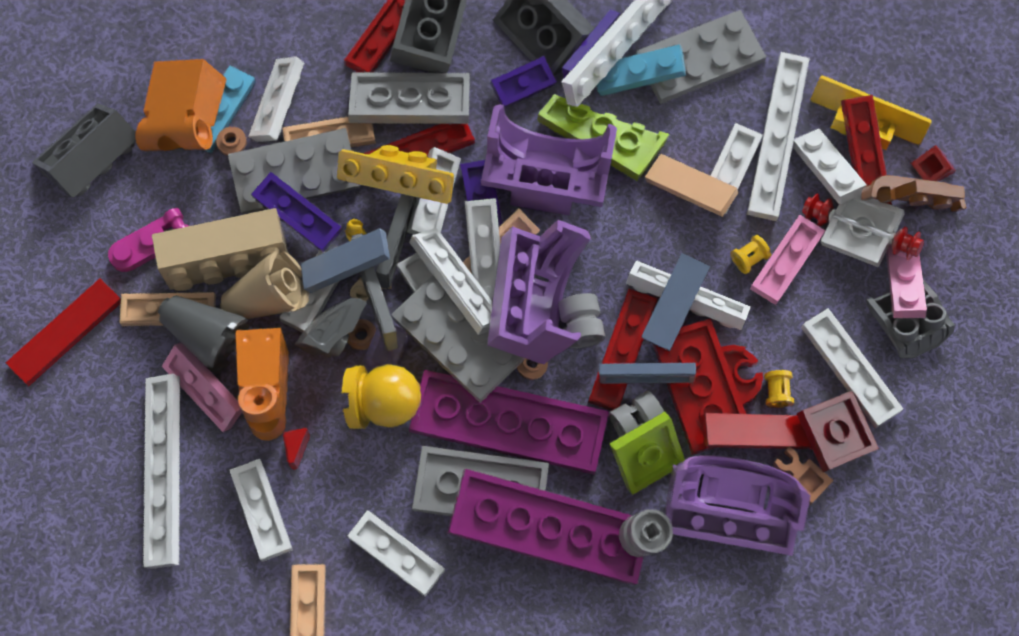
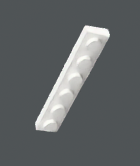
[562,0,671,107]
[747,52,810,221]
[143,374,180,569]

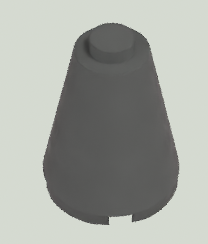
[158,295,249,374]

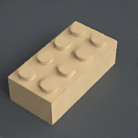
[152,208,289,291]

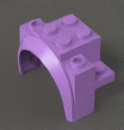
[481,104,617,216]

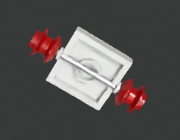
[802,193,924,267]

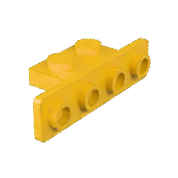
[810,76,932,150]
[337,145,454,204]

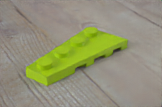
[537,94,669,181]

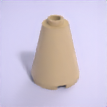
[220,251,309,319]

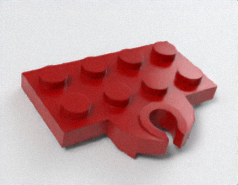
[652,318,763,455]

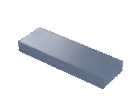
[301,228,390,293]
[641,253,710,352]
[599,363,696,384]

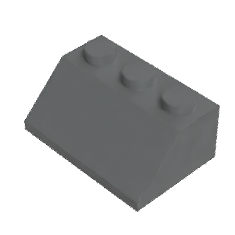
[493,0,594,76]
[32,103,136,198]

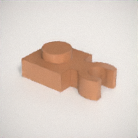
[773,447,833,506]

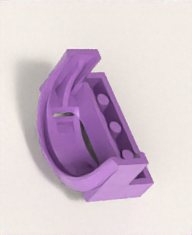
[487,220,590,364]
[664,455,810,556]

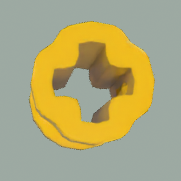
[730,235,772,274]
[764,370,794,408]

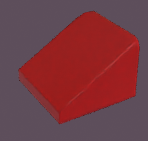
[911,145,956,182]
[283,428,310,470]

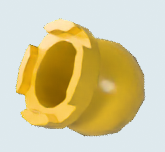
[342,364,421,429]

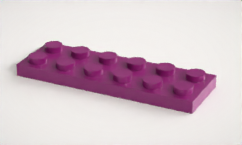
[409,370,609,475]
[447,468,643,585]

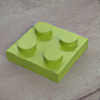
[610,412,685,495]

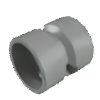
[558,293,606,348]
[609,391,664,437]
[619,509,673,557]

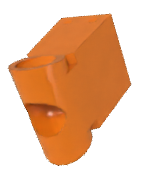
[135,59,227,151]
[236,328,289,441]

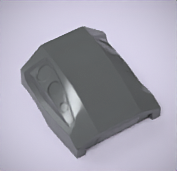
[867,279,955,359]
[295,298,367,358]

